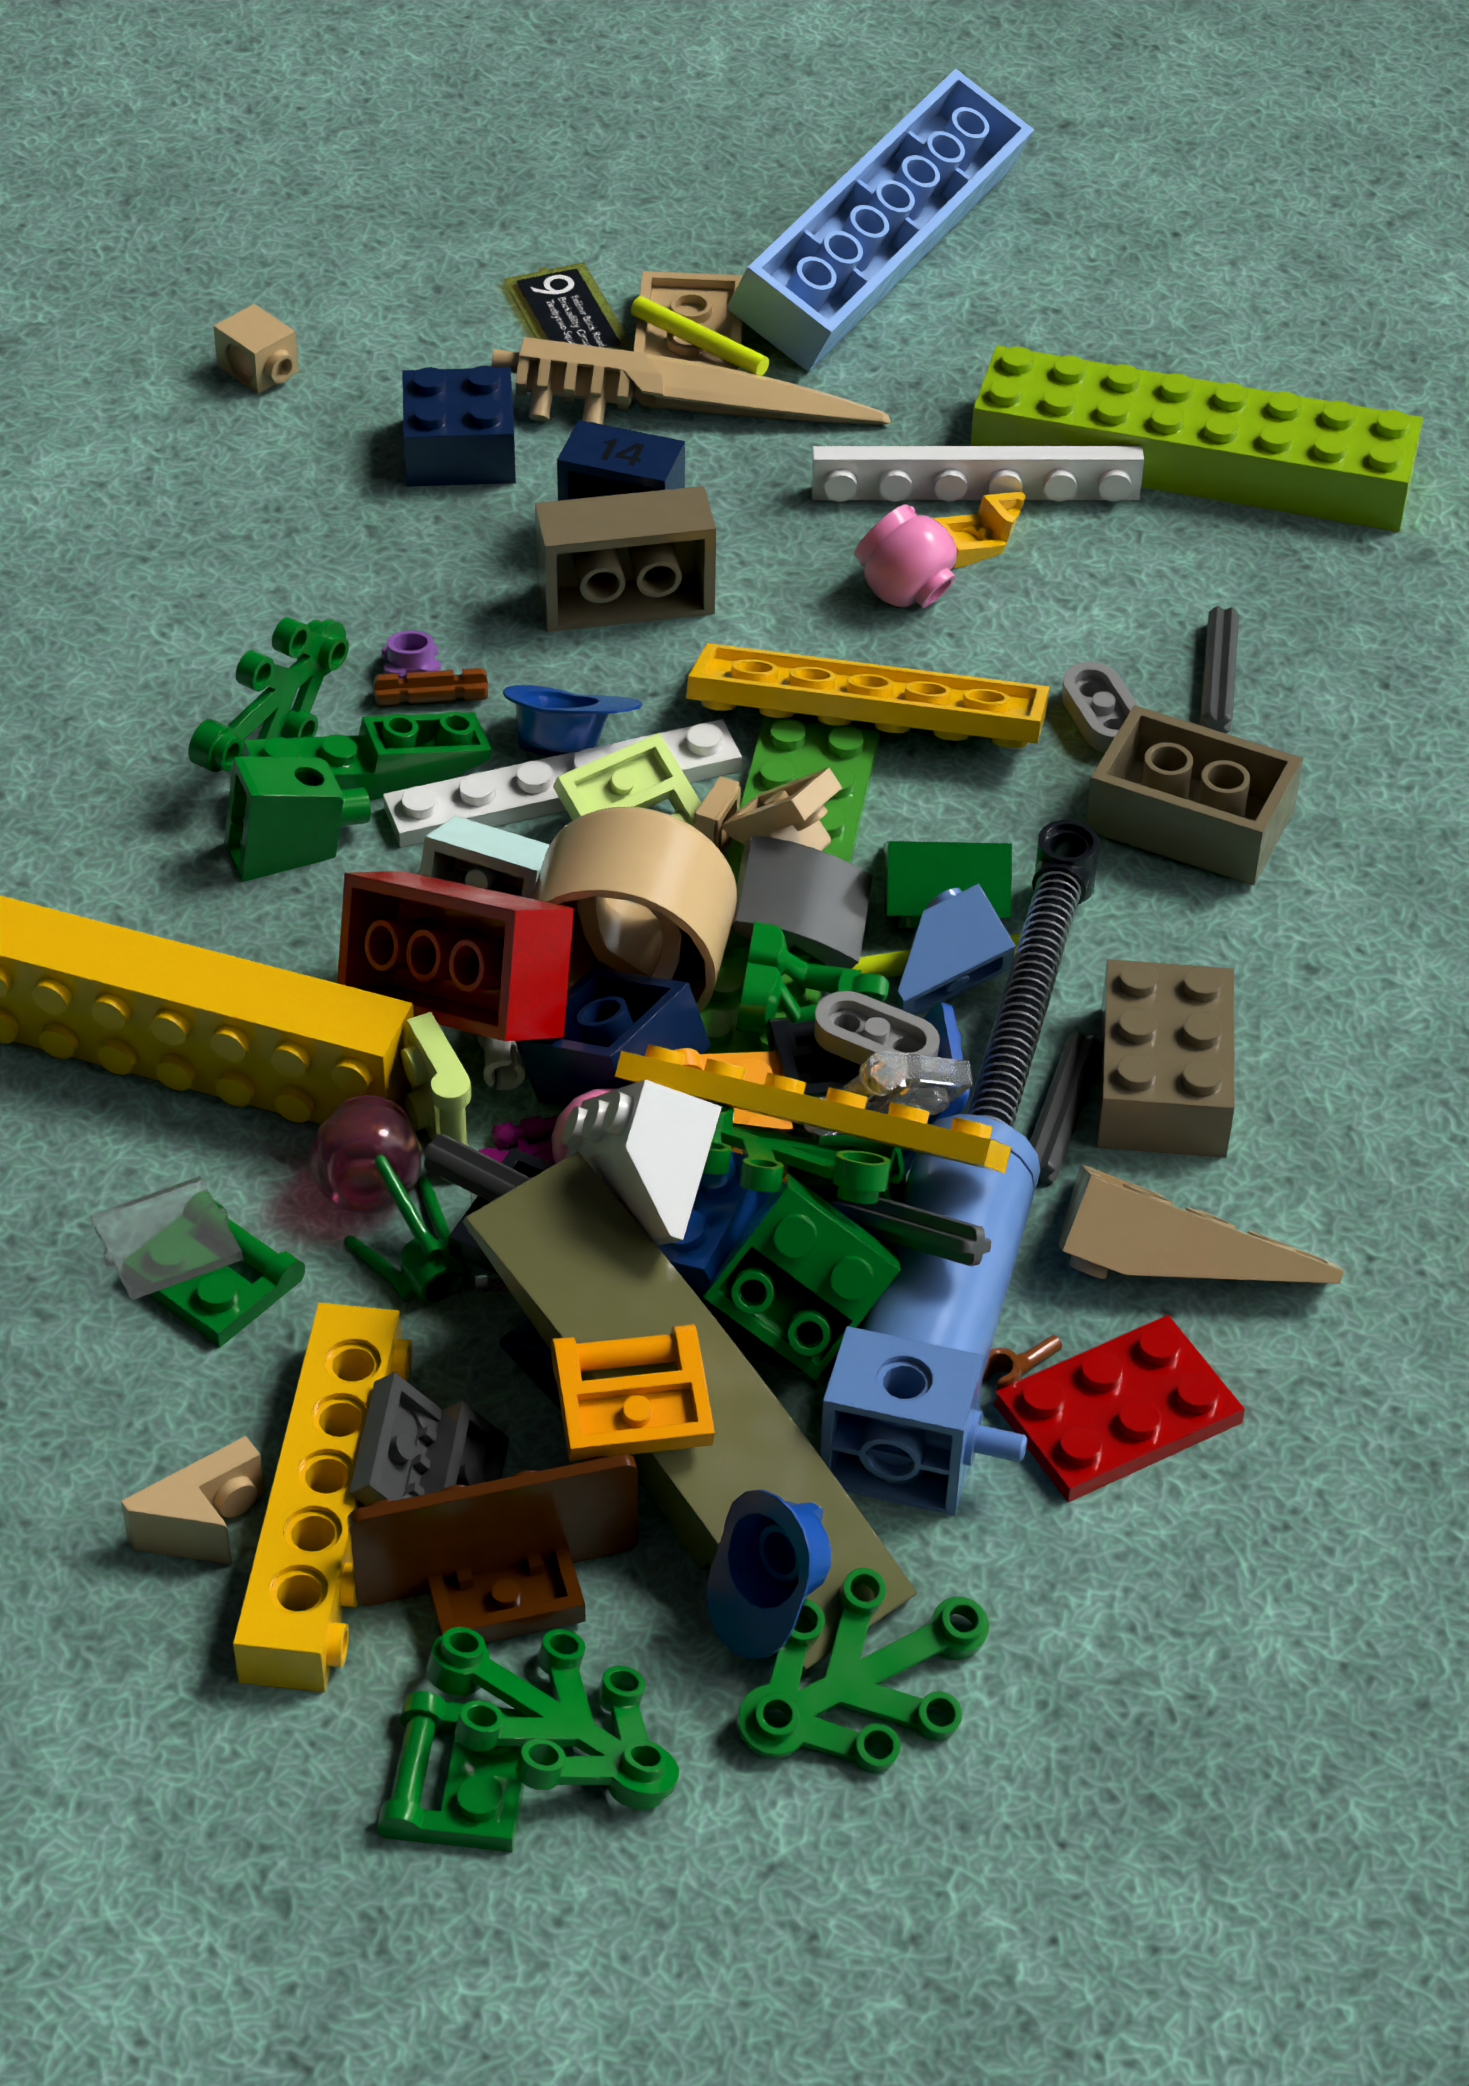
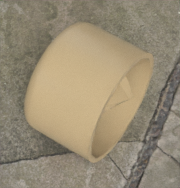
[531,807,737,1013]

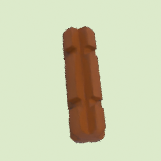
[374,668,488,707]

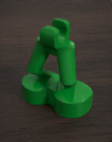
[736,921,889,1035]

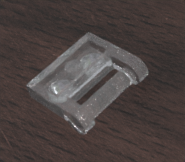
[804,1051,973,1136]

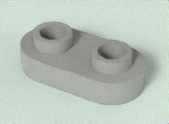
[1061,662,1139,753]
[814,991,940,1080]

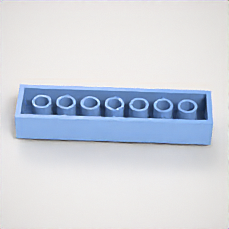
[726,69,1034,373]

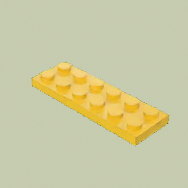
[686,643,1050,748]

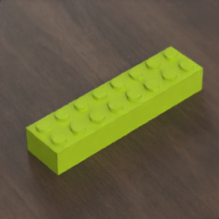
[971,345,1423,532]

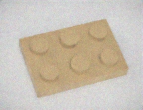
[633,271,743,370]

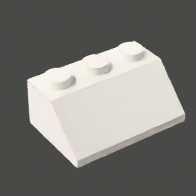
[562,1079,722,1246]

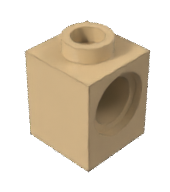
[213,304,299,394]

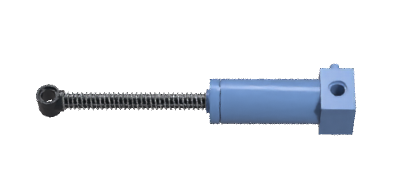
[820,820,1099,1516]

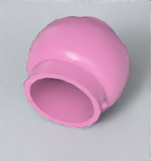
[854,504,957,608]

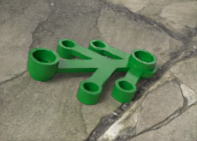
[188,617,349,773]
[703,1100,891,1204]
[737,1568,989,1773]
[426,1627,679,1810]

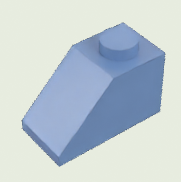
[896,884,1015,1016]

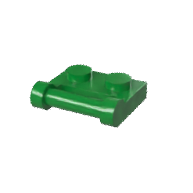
[123,1195,305,1348]
[377,1691,527,1852]

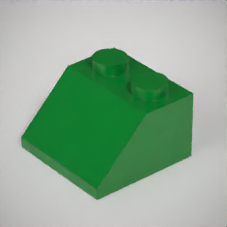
[883,841,1012,929]

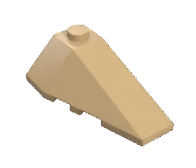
[1058,1164,1344,1284]

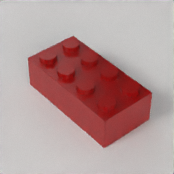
[337,871,574,1042]

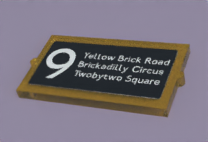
[503,262,634,351]

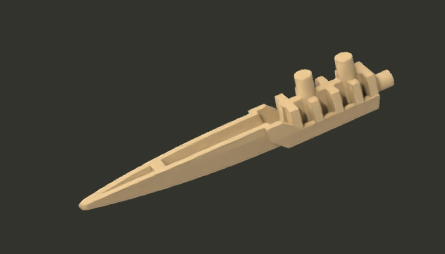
[491,337,891,425]

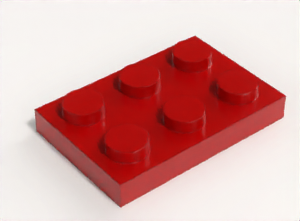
[994,1315,1245,1503]

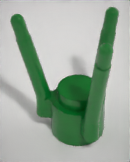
[344,1155,469,1305]

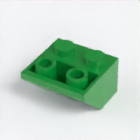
[703,1173,901,1380]

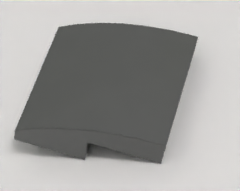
[731,835,873,969]
[349,1372,509,1506]

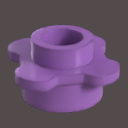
[381,630,441,678]

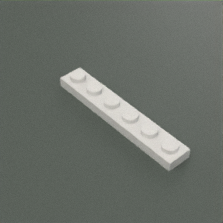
[811,446,1144,502]
[383,719,742,847]

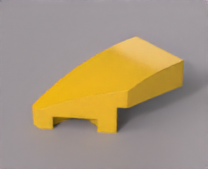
[933,491,1026,569]

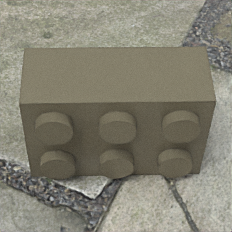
[535,486,716,632]
[1085,705,1303,885]
[1097,959,1235,1158]

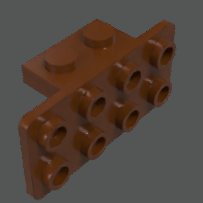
[347,1454,638,1643]

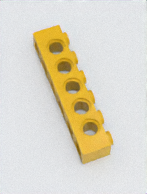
[233,1302,413,1692]

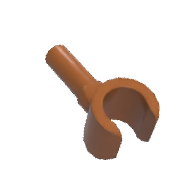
[982,1335,1062,1390]

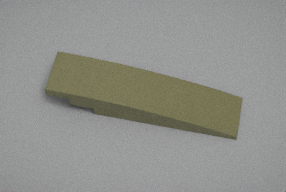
[463,1151,917,1673]

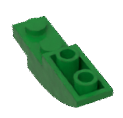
[241,712,492,801]

